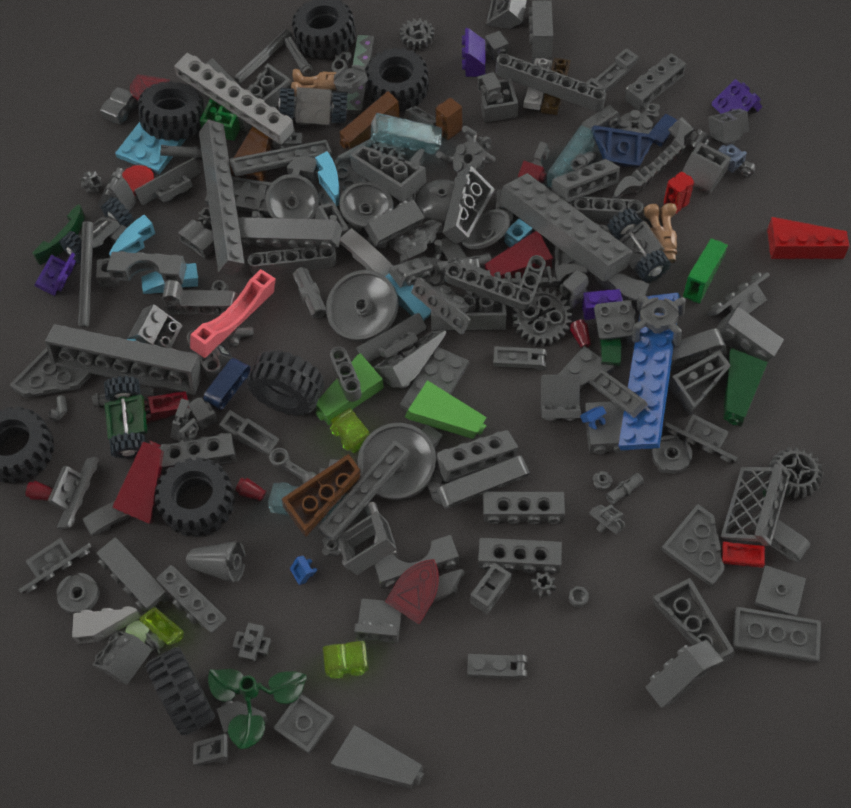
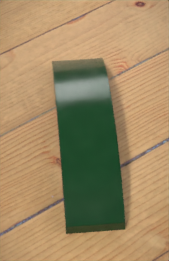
[32,204,85,265]

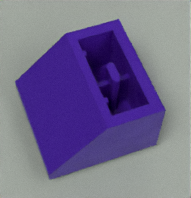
[462,28,485,77]

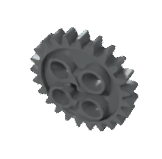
[511,287,572,346]

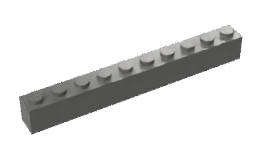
[199,120,244,276]

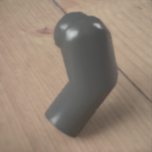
[48,395,68,421]

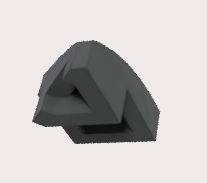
[433,569,465,602]

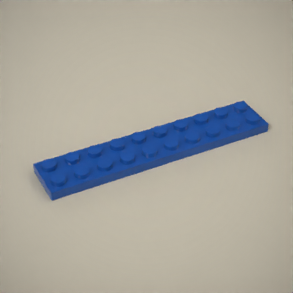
[619,293,680,450]

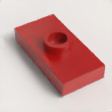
[722,542,765,568]

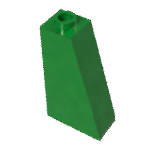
[683,238,728,304]

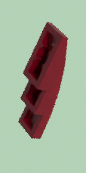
[144,391,189,424]

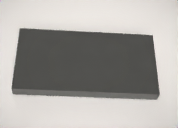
[732,606,821,663]

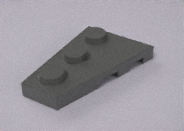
[559,346,614,389]

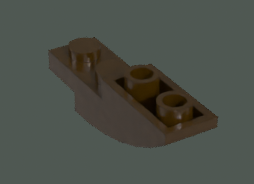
[541,58,571,115]

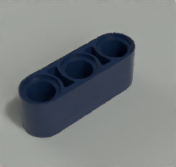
[203,358,251,410]

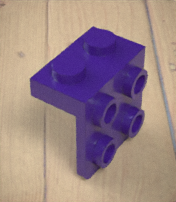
[712,79,762,114]
[35,253,76,296]

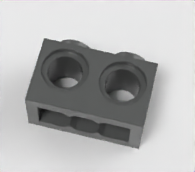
[470,563,511,615]

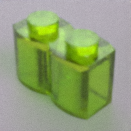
[330,408,370,453]
[323,641,369,678]

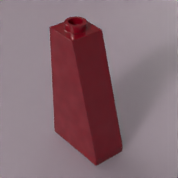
[485,231,553,279]
[112,441,164,525]

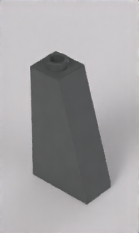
[331,725,424,789]

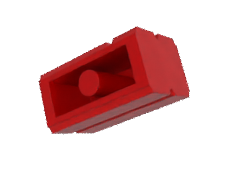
[663,171,694,213]

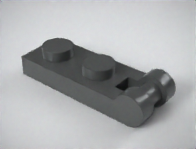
[493,346,547,371]
[467,654,527,679]

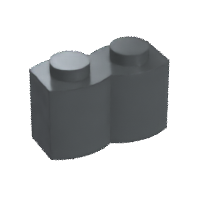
[100,87,138,125]
[178,219,215,258]
[560,270,589,311]

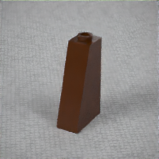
[340,91,400,150]
[230,127,273,181]

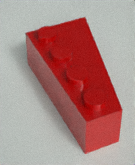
[767,217,849,259]

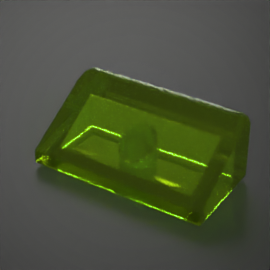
[139,606,184,646]

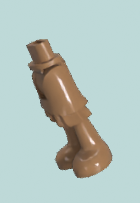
[291,69,337,96]
[643,203,677,263]

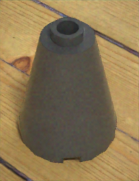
[186,541,246,582]

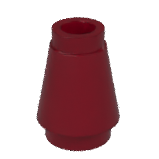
[570,320,591,349]
[235,478,266,501]
[25,481,53,500]

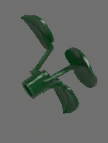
[208,669,307,750]

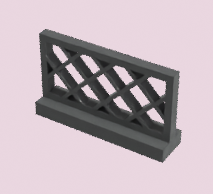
[721,464,790,546]

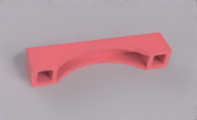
[190,270,275,358]

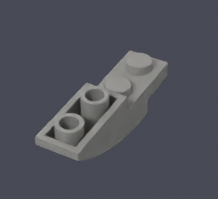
[523,58,552,110]

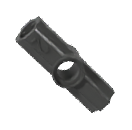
[293,267,326,319]

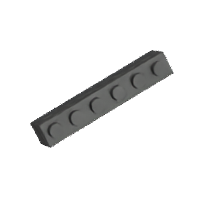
[238,218,342,249]

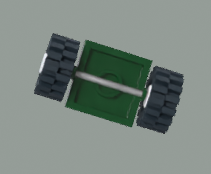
[104,376,147,459]

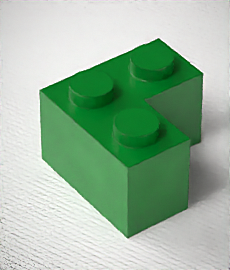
[200,98,240,141]

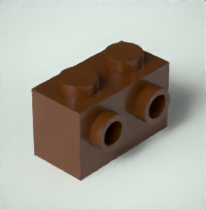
[435,97,462,140]

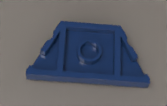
[591,125,657,168]

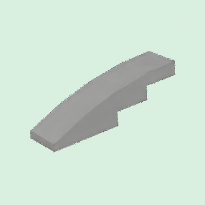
[339,228,393,276]

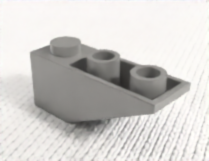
[72,606,141,644]

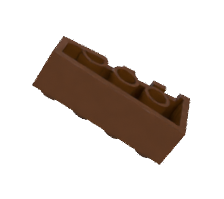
[281,454,360,538]

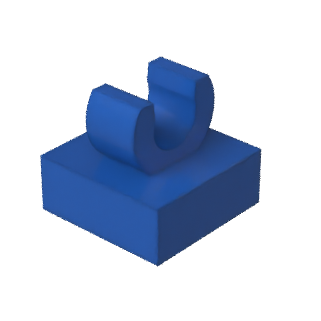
[580,406,606,429]
[290,555,317,585]

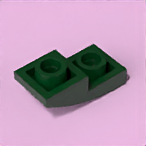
[600,338,621,366]

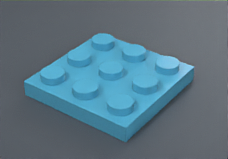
[115,122,186,175]

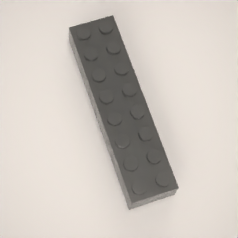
[499,173,632,282]
[45,324,202,396]

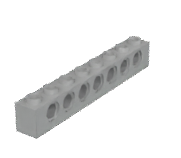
[174,53,294,145]

